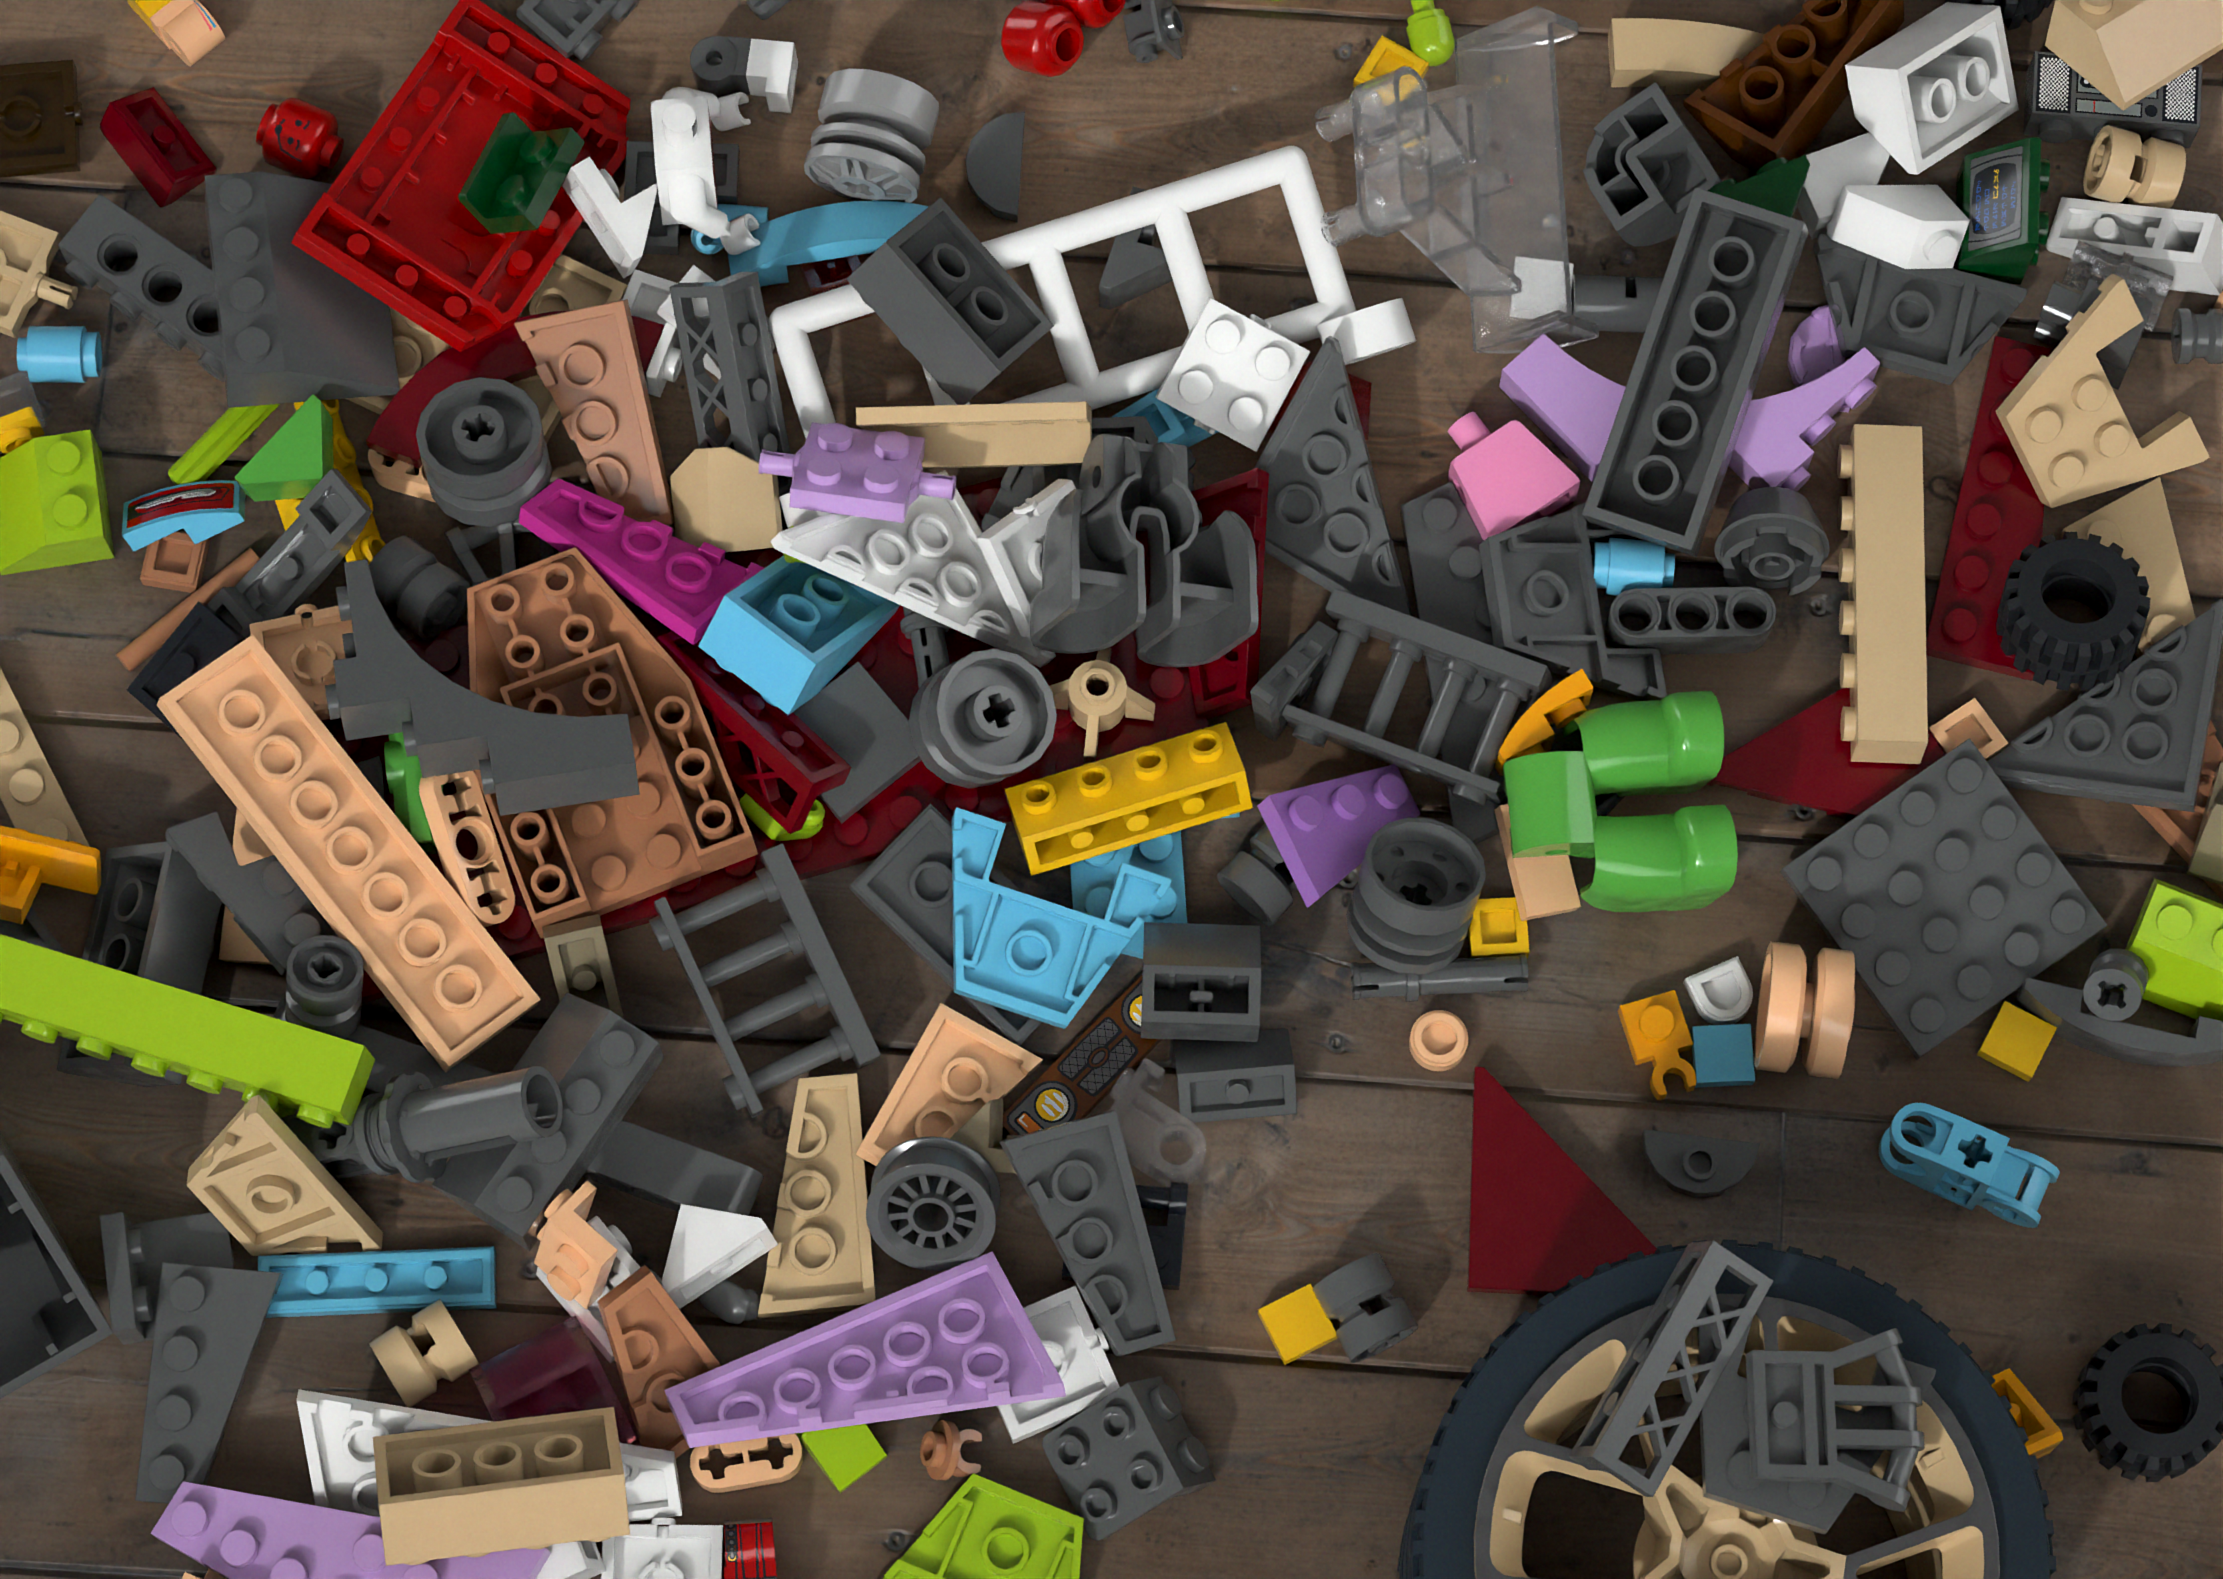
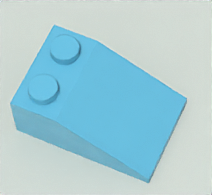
[698,556,900,715]

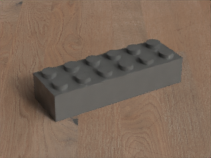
[1582,187,1809,557]

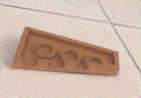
[514,299,674,525]

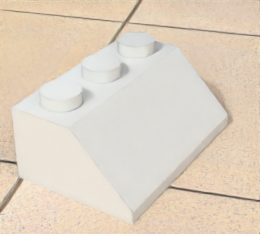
[1845,2,2019,175]

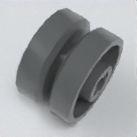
[416,377,552,527]
[908,649,1057,789]

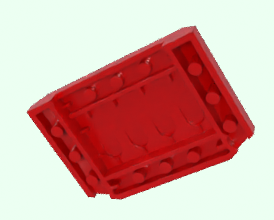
[291,0,631,352]

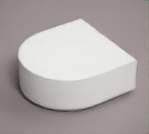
[1683,956,1753,1025]

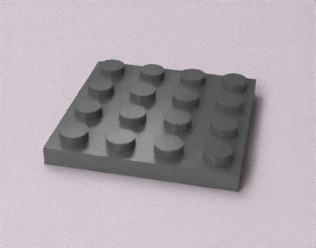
[1780,738,2107,1060]

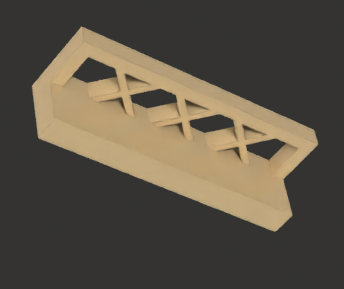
[856,401,1092,469]

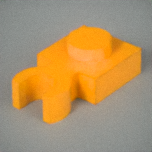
[1618,990,1696,1101]

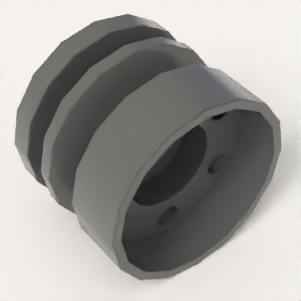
[1346,817,1486,974]

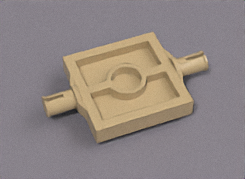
[0,211,78,338]

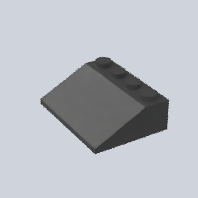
[205,171,399,408]

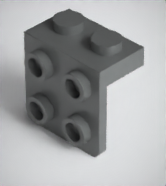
[1042,1376,1216,1540]

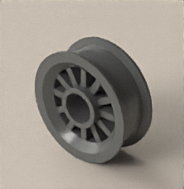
[866,1137,1001,1271]

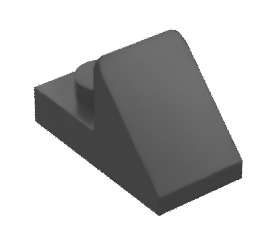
[1099,186,1173,310]

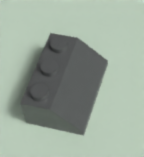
[846,198,1054,405]

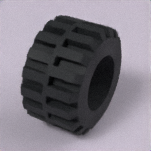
[1996,532,2151,691]
[2072,1323,2223,1482]

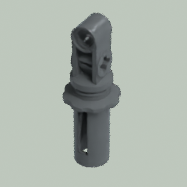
[280,1066,563,1183]

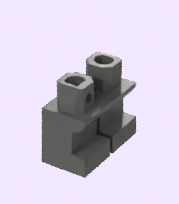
[2033,278,2154,390]

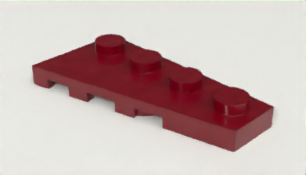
[1188,468,1269,720]

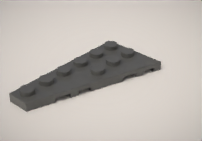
[1400,482,1583,845]

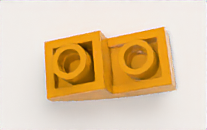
[1495,669,1594,777]

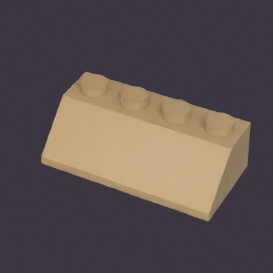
[2045,0,2223,111]
[373,1407,630,1566]

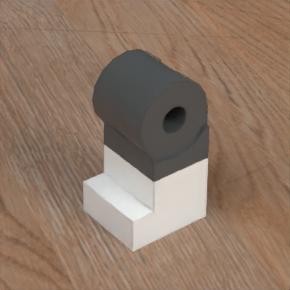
[690,36,798,114]

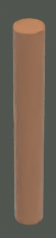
[116,548,260,672]

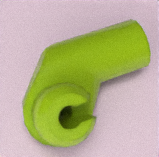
[739,793,825,841]

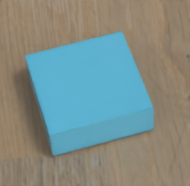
[1691,1024,1755,1088]

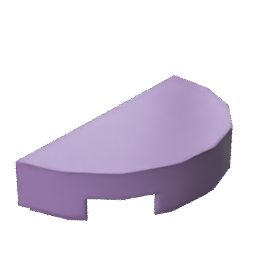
[1787,305,1850,413]

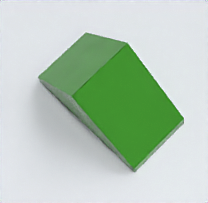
[234,394,334,502]

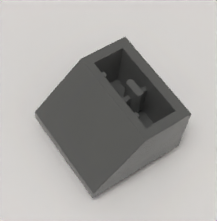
[1141,922,1261,1042]

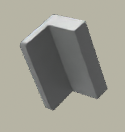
[1173,1028,1297,1124]

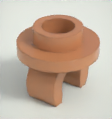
[920,1420,982,1481]

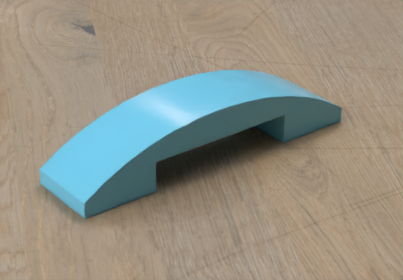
[728,200,929,287]

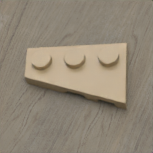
[2060,477,2196,659]

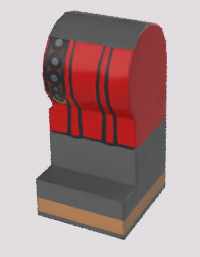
[724,1518,777,1579]

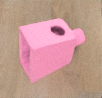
[1448,412,1580,540]

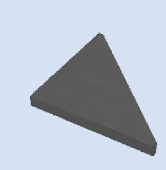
[1254,336,1413,617]
[1987,599,2223,812]

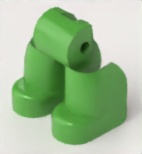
[1503,691,1738,912]

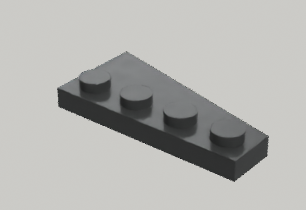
[999,1110,1176,1356]
[135,1262,284,1504]

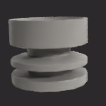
[804,68,939,203]

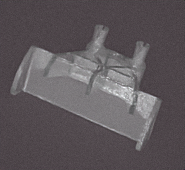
[1315,6,1599,354]

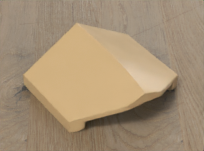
[670,447,783,552]

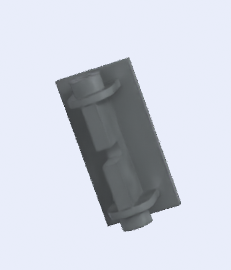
[1123,0,1185,63]

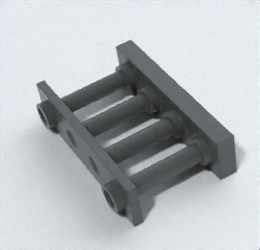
[1282,588,1553,807]
[649,843,881,1118]

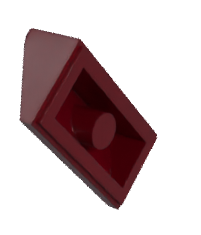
[100,87,217,208]

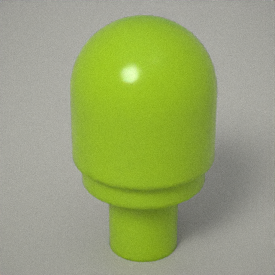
[1406,0,1455,67]

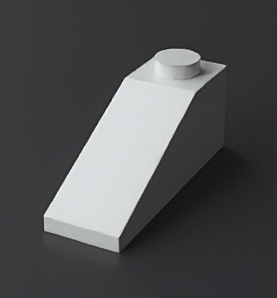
[2045,197,2223,296]

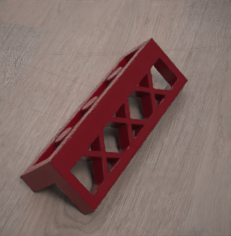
[656,631,852,834]

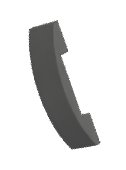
[207,469,372,638]
[2015,978,2223,1067]

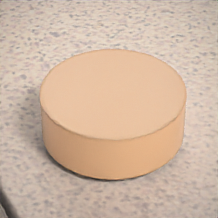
[1409,1010,1468,1071]

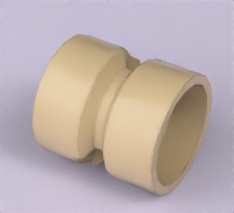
[2083,125,2186,209]
[368,1299,480,1408]

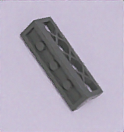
[669,272,792,497]
[1569,1240,1773,1497]

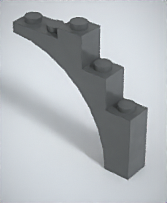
[325,559,640,816]

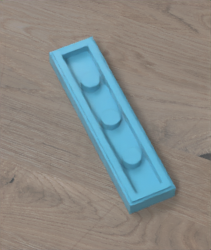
[258,1246,497,1318]

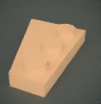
[856,1003,1043,1166]

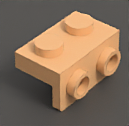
[534,1181,618,1310]

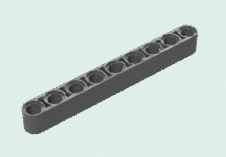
[273,998,764,1216]

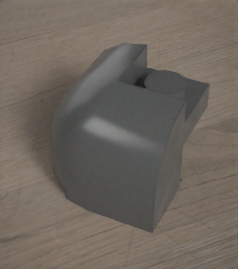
[1582,82,1722,247]

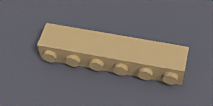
[1837,424,1928,764]

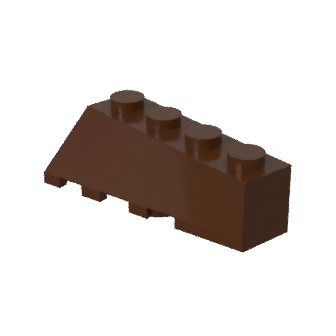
[1683,0,1904,173]

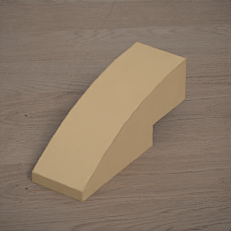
[1608,18,1765,95]

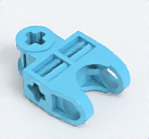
[1879,1103,2060,1228]

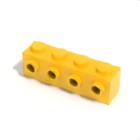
[1005,722,1253,876]

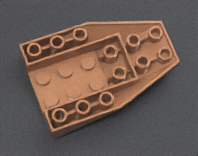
[467,547,758,939]

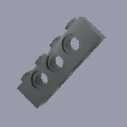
[58,194,225,382]

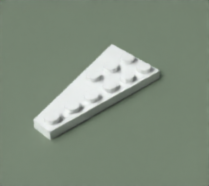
[297,1389,682,1522]

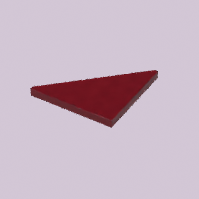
[1706,688,1945,820]
[1467,1067,1657,1295]

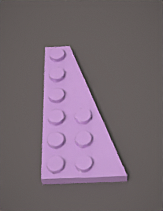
[664,1251,1066,1448]
[151,1481,551,1579]

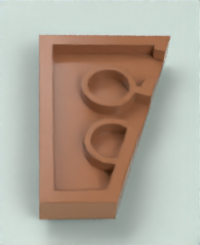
[597,1265,721,1459]

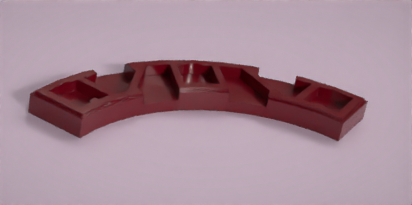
[366,310,665,468]

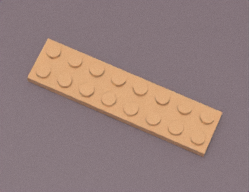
[157,634,541,1072]

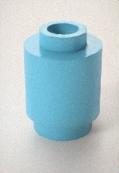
[17,326,102,383]
[1592,538,1675,595]

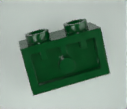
[458,112,585,234]

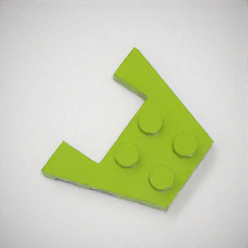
[883,1473,1084,1579]

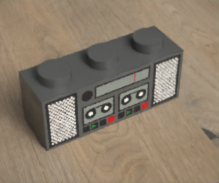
[2023,51,2202,148]

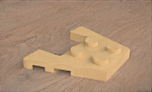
[1995,274,2210,508]

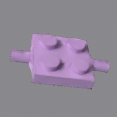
[759,422,956,523]

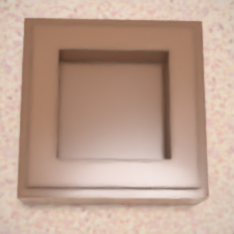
[140,530,210,593]

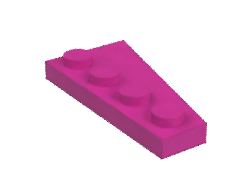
[518,478,764,645]

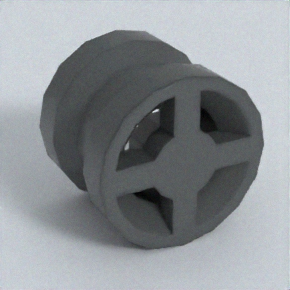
[2171,308,2223,364]
[2083,948,2149,1021]

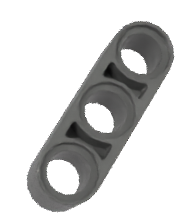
[1605,587,1776,655]

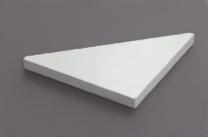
[770,470,1056,668]

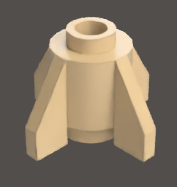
[1049,648,1155,763]

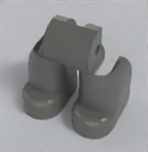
[1030,434,1259,667]

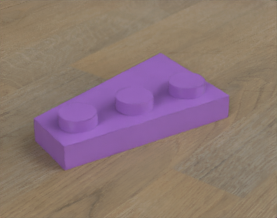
[1257,764,1421,908]

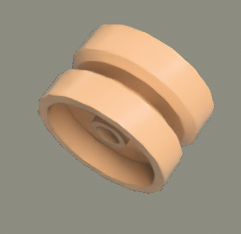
[1754,941,1855,1079]

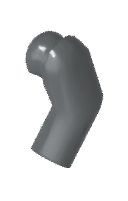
[699,1279,760,1324]

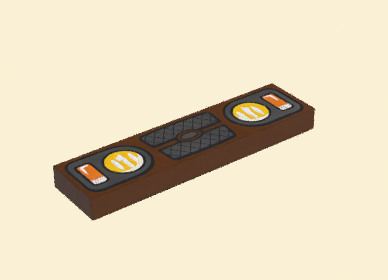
[1002,975,1163,1135]

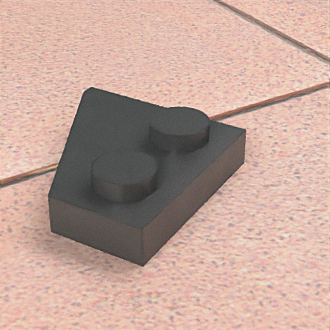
[1250,620,1338,742]

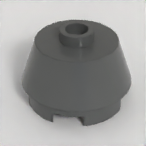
[1714,487,1830,596]

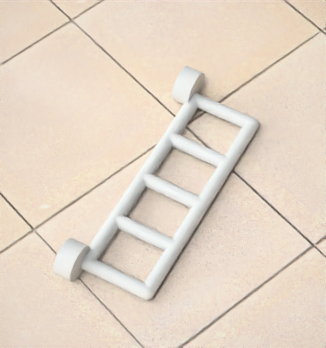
[769,146,1416,528]

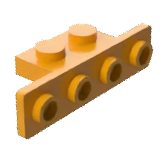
[0,825,101,924]

